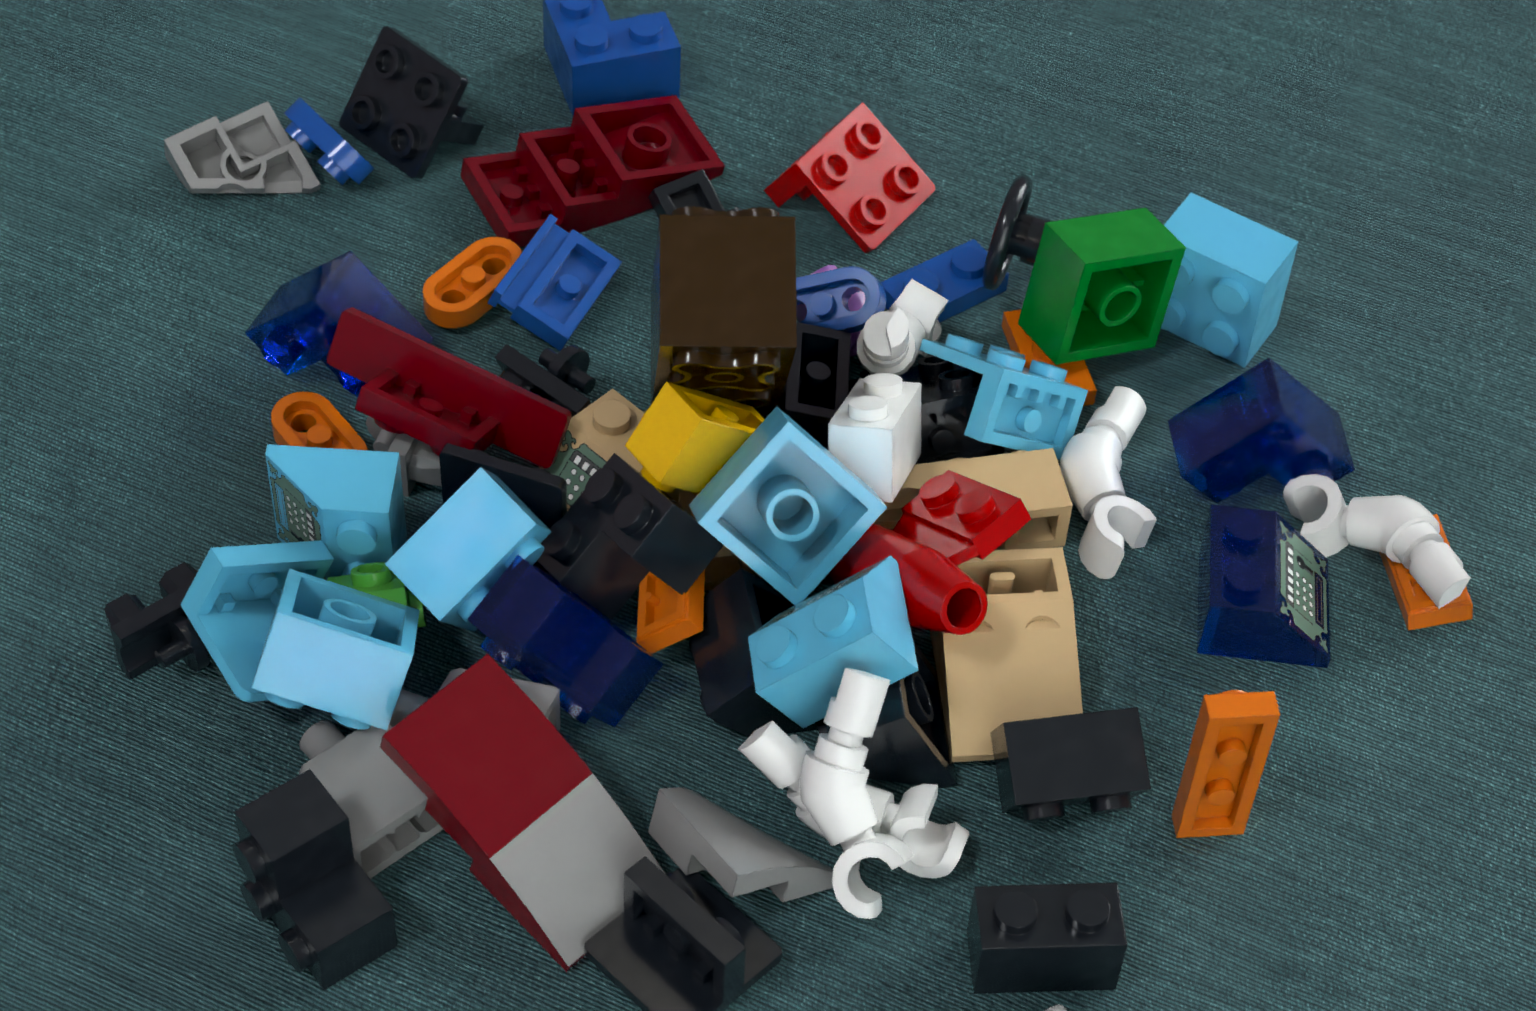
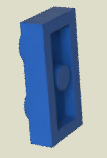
[881,239,1009,323]

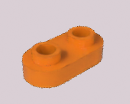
[422,237,522,328]
[271,391,367,450]

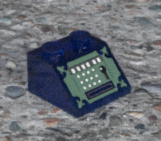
[1197,504,1330,668]

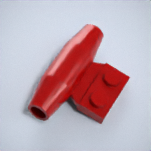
[825,470,1032,635]

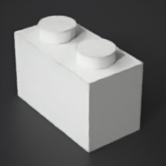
[828,373,922,503]

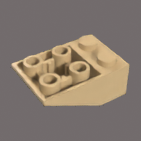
[930,547,1083,762]

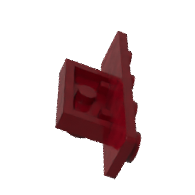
[327,307,572,469]

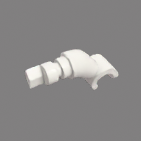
[857,279,948,376]
[1059,386,1157,579]
[1283,474,1471,609]
[800,668,914,919]
[738,720,969,879]

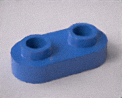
[284,97,375,185]
[796,266,886,333]

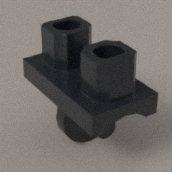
[495,344,596,418]
[104,562,210,680]

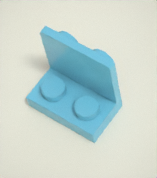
[919,333,1088,460]

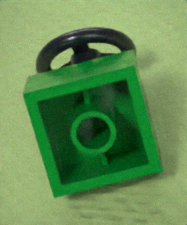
[982,175,1186,365]

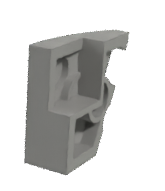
[164,101,320,193]
[648,787,833,903]

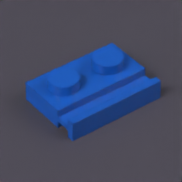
[487,214,622,351]

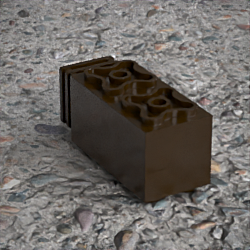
[651,206,797,419]

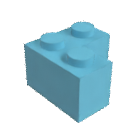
[385,467,552,632]

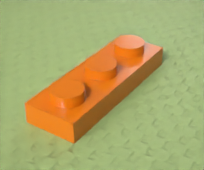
[1171,690,1280,838]

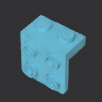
[180,540,334,703]

